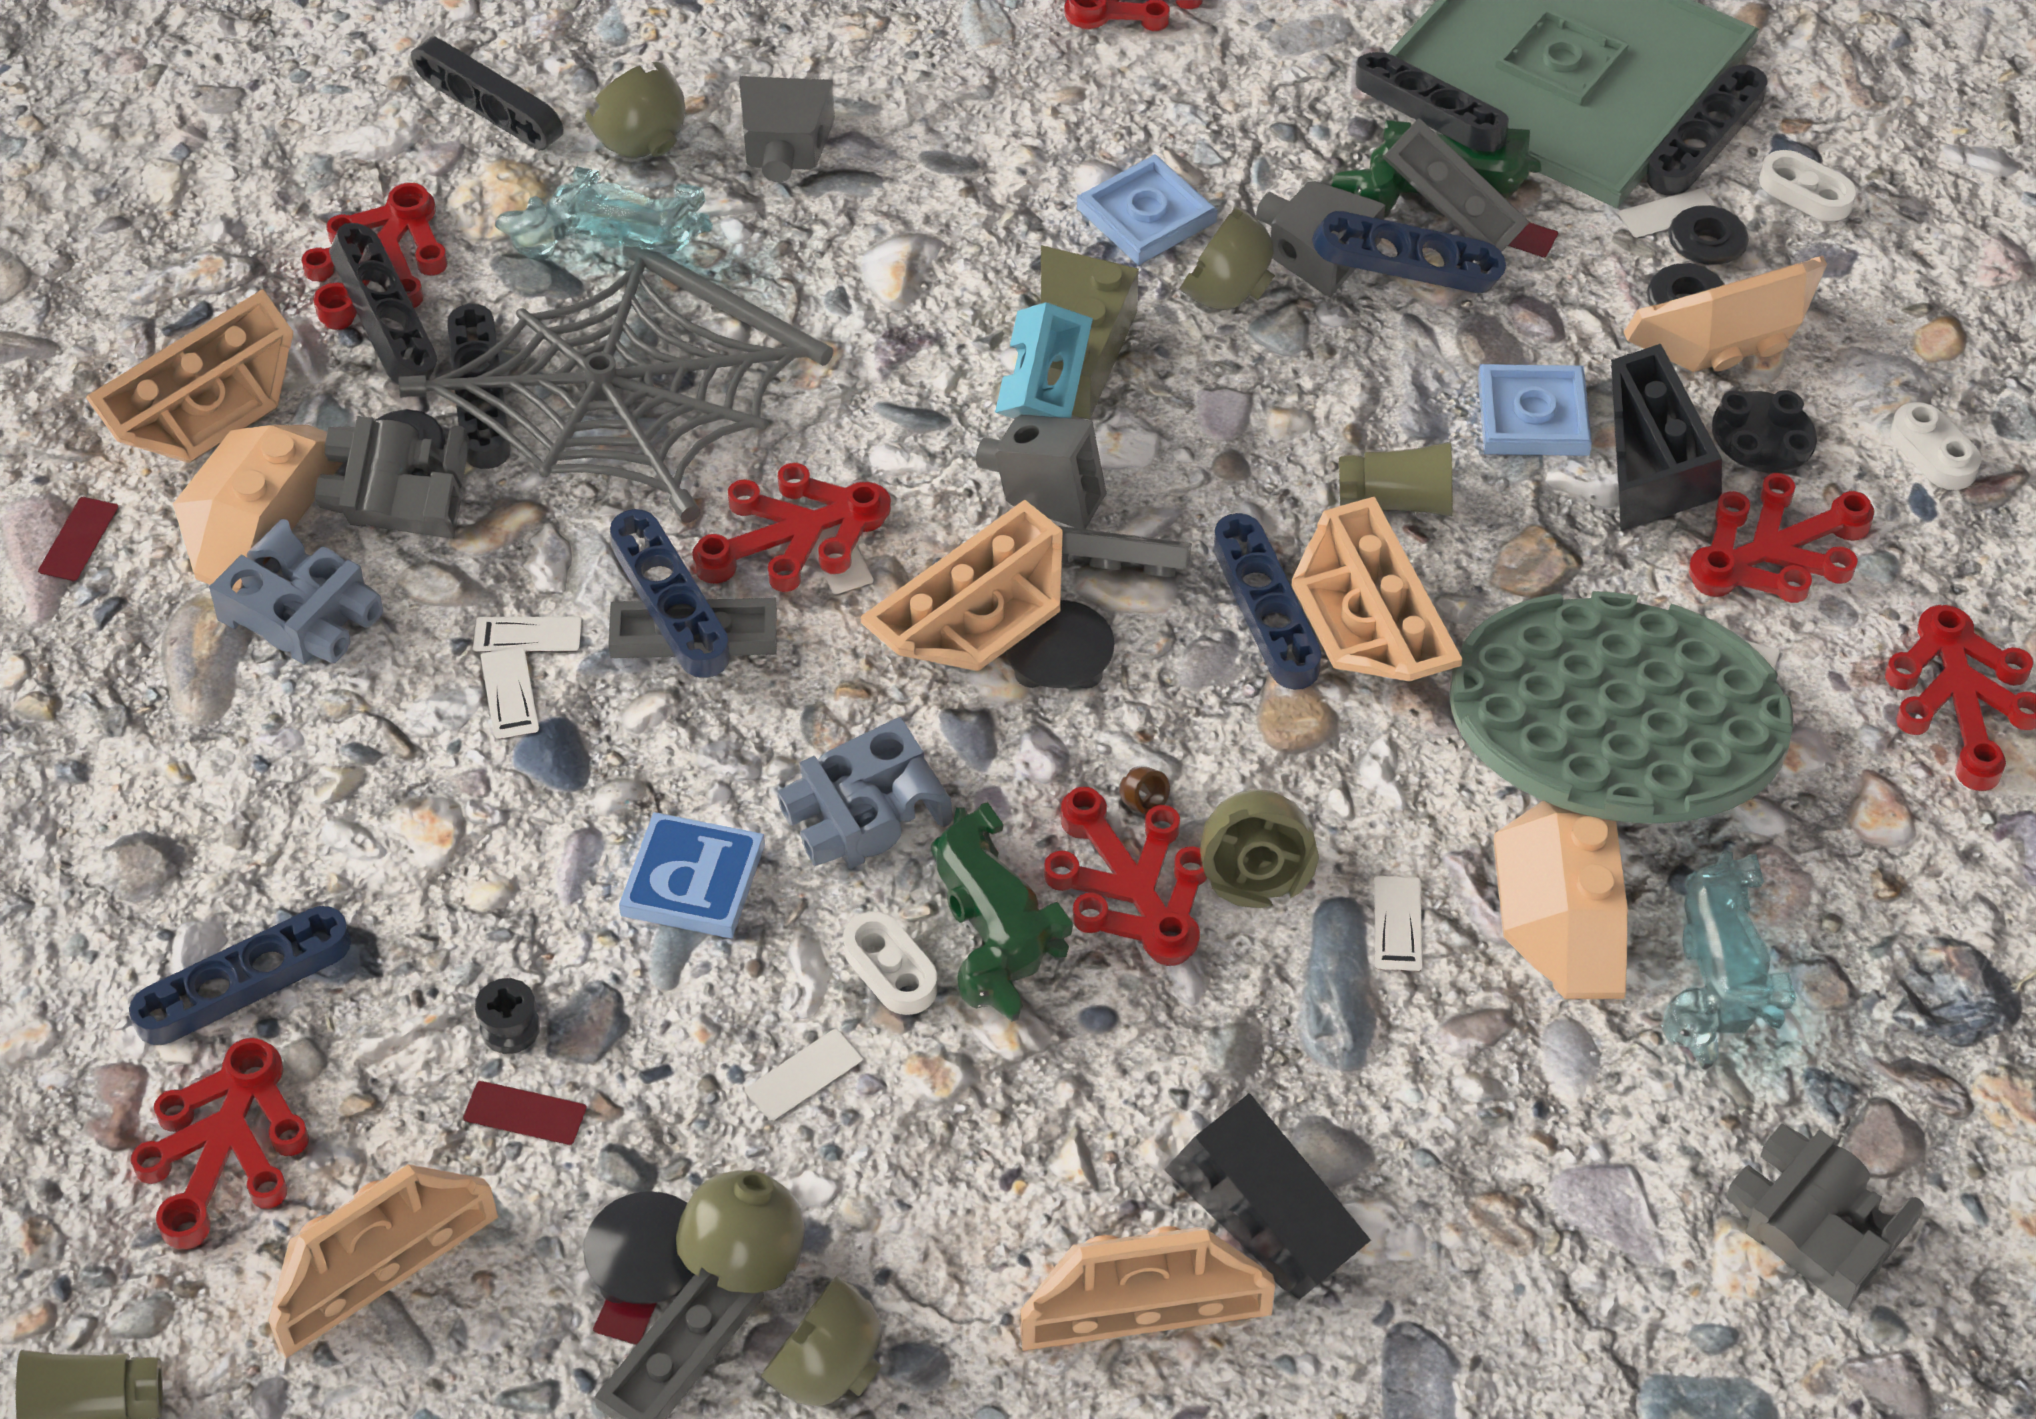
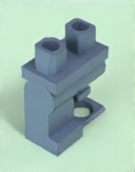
[209,519,383,665]
[777,716,953,869]

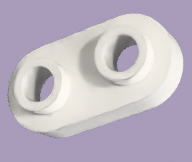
[1759,150,1856,221]
[1890,402,1981,490]
[843,912,937,1015]

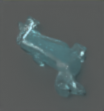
[495,166,713,261]
[1662,850,1797,1070]

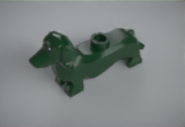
[1330,120,1542,217]
[931,802,1073,1021]

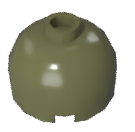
[585,61,686,158]
[1179,205,1275,310]
[1200,789,1319,908]
[676,1170,805,1293]
[760,1275,882,1407]

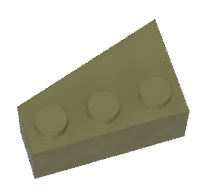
[1041,245,1139,420]

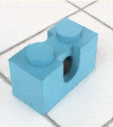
[995,302,1093,419]

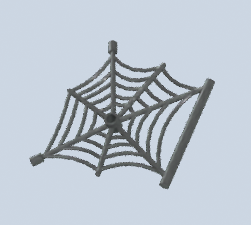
[399,238,834,523]

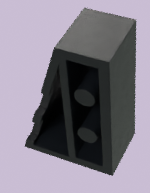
[1611,344,1722,531]
[1164,1093,1371,1300]

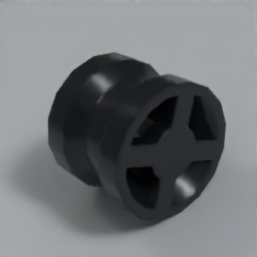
[475,978,540,1054]

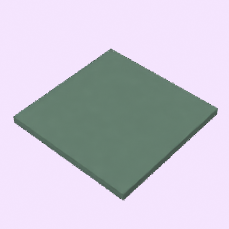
[1388,0,1759,209]

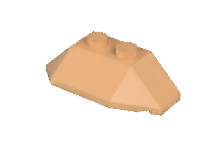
[1624,255,1827,372]
[86,289,293,463]
[173,425,342,593]
[1292,496,1463,681]
[861,500,1063,671]
[1493,801,1628,999]
[269,1164,498,1358]
[1020,1226,1275,1351]

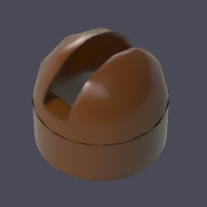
[1119,767,1170,815]

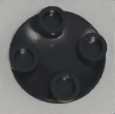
[1712,390,1817,473]
[1005,600,1115,689]
[583,1191,695,1304]

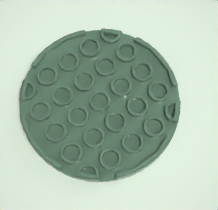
[1449,591,1793,824]

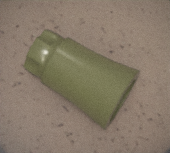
[1339,441,1453,517]
[15,1350,163,1419]

